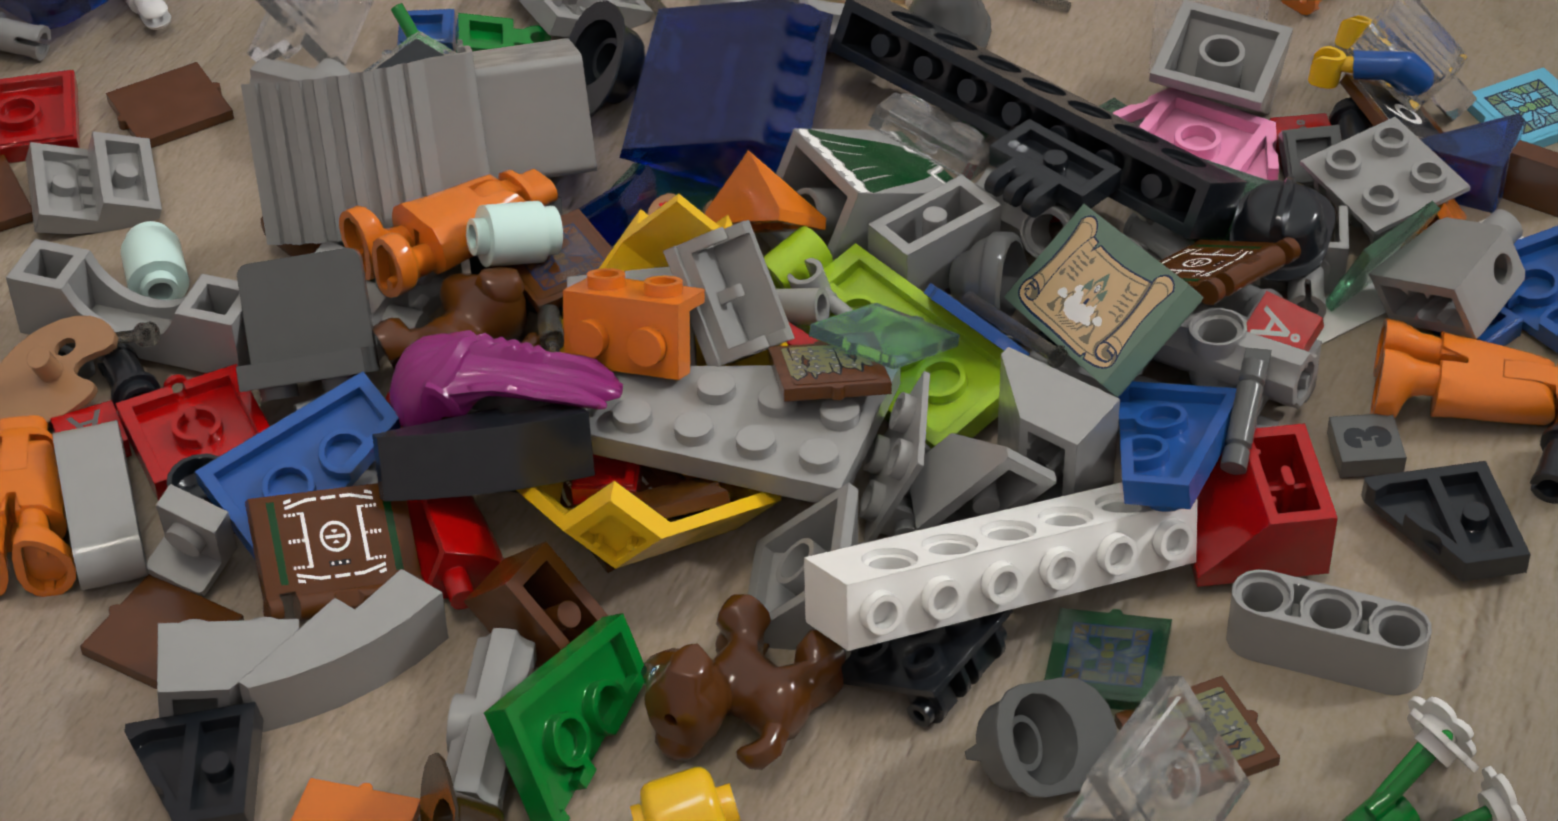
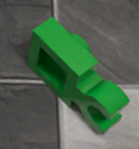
[456,13,552,54]

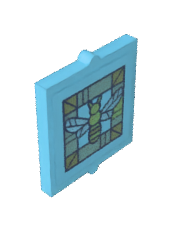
[1461,67,1558,152]

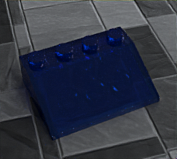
[619,0,834,188]

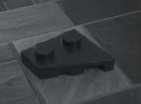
[1361,461,1531,582]
[124,702,264,821]

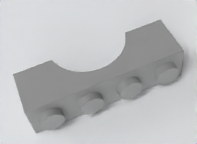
[6,239,251,373]

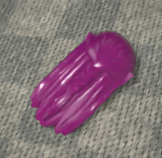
[389,330,623,428]

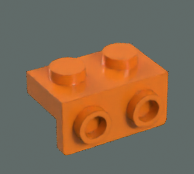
[563,268,705,380]

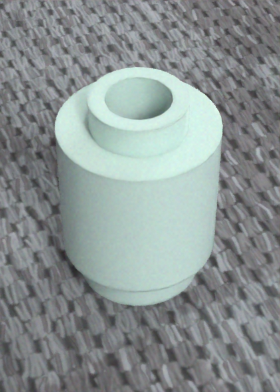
[466,201,563,267]
[120,221,189,300]

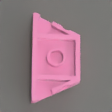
[1113,87,1279,208]

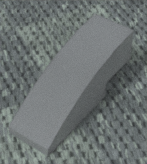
[238,569,449,733]

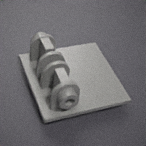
[1300,117,1471,251]
[859,371,931,542]

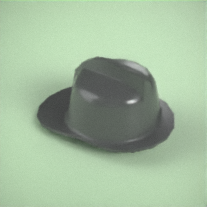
[965,677,1118,798]

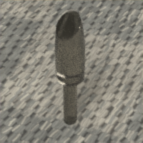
[538,304,564,352]

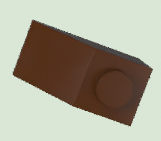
[464,541,608,668]

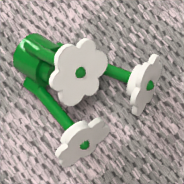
[1342,696,1527,821]

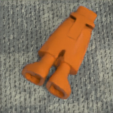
[339,169,558,298]
[1370,318,1558,426]
[0,415,77,597]

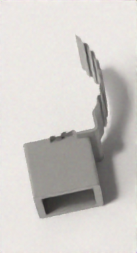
[241,38,597,245]

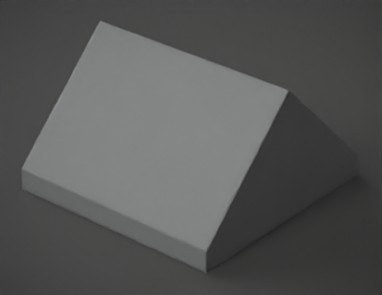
[1149,0,1293,114]
[748,482,858,654]

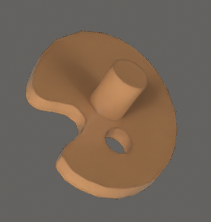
[0,316,119,428]

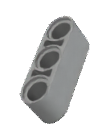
[52,420,149,591]
[1226,569,1432,695]

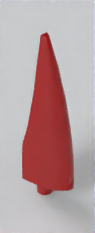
[385,392,504,610]

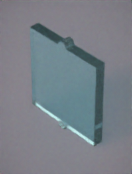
[809,303,960,369]

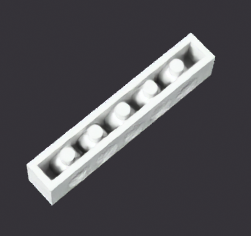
[804,482,1198,651]

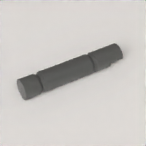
[1220,347,1272,475]

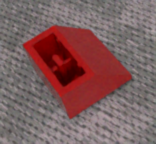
[1191,423,1338,587]

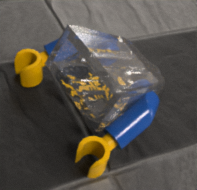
[1308,0,1477,122]

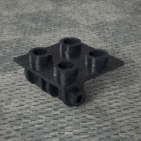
[842,609,1013,727]

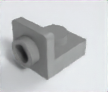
[146,484,237,597]

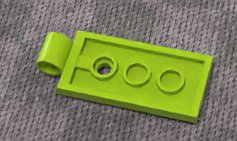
[763,226,1004,449]

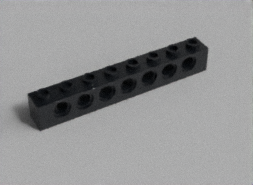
[829,0,1247,239]

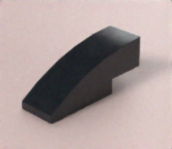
[372,403,595,501]

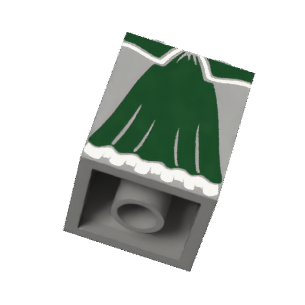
[758,128,953,261]

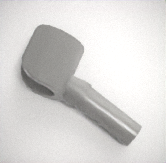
[787,258,864,330]

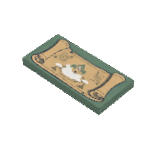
[1004,204,1204,397]

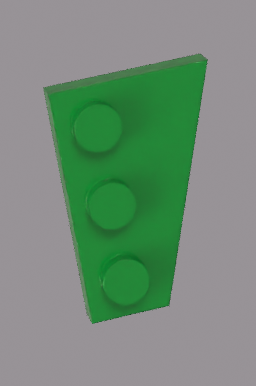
[484,613,644,821]

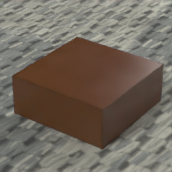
[1502,140,1558,217]

